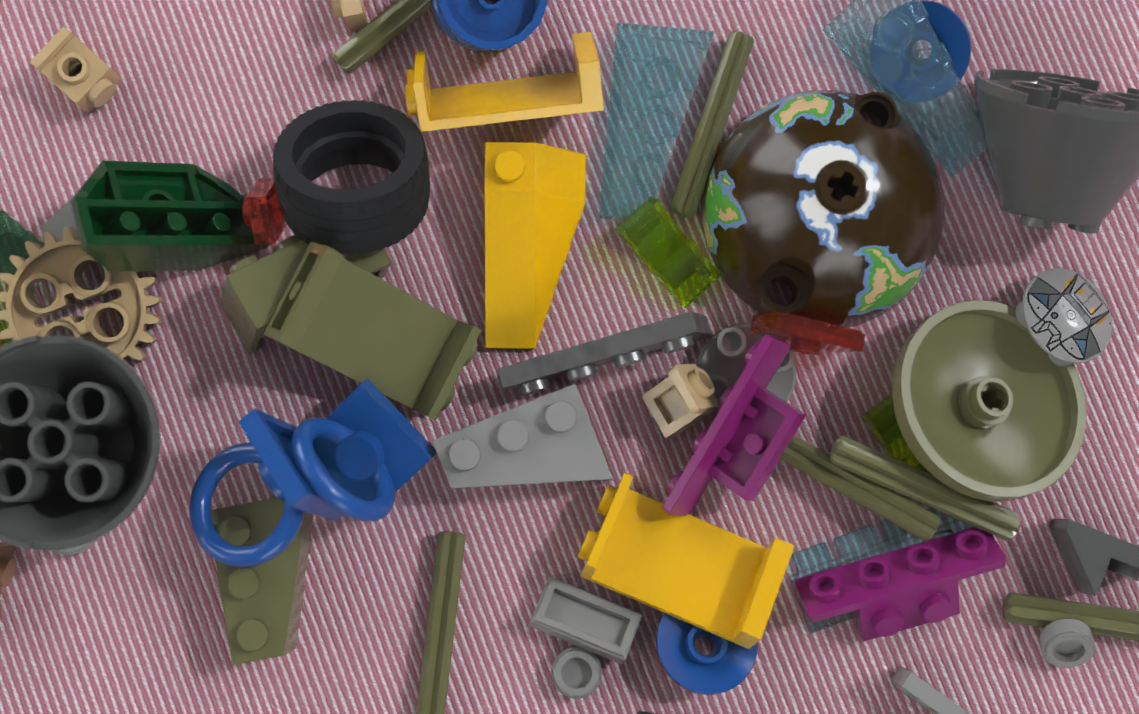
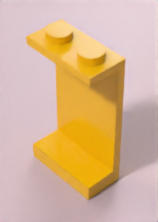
[405,32,604,132]
[577,473,795,649]

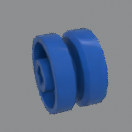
[432,0,547,52]

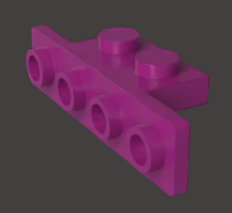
[662,335,806,516]
[794,527,1006,642]

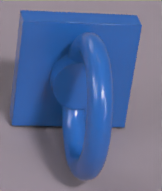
[291,379,437,522]
[189,409,343,567]

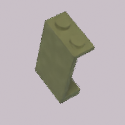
[264,242,482,420]

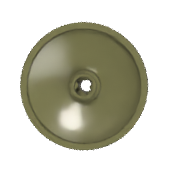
[892,300,1087,502]

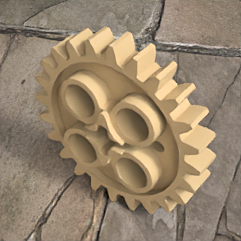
[0,226,163,365]

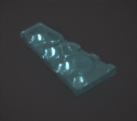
[823,0,988,177]
[599,23,714,221]

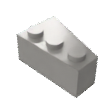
[432,384,613,489]

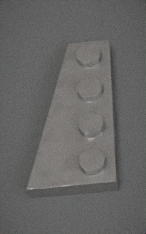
[498,311,712,395]

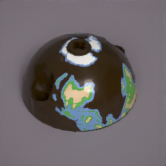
[702,90,945,330]

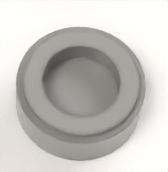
[1039,619,1095,668]
[551,646,602,699]

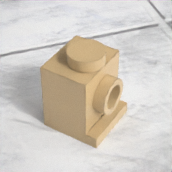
[30,26,122,114]

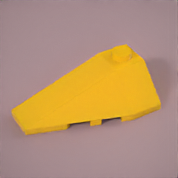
[484,142,586,350]

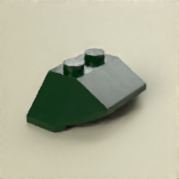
[70,161,271,272]

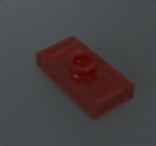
[750,311,865,355]

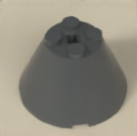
[974,69,1139,234]
[0,335,160,550]

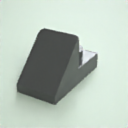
[1049,518,1139,596]

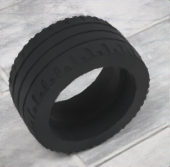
[273,100,430,255]

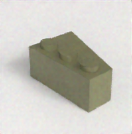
[220,235,392,355]
[211,497,314,665]

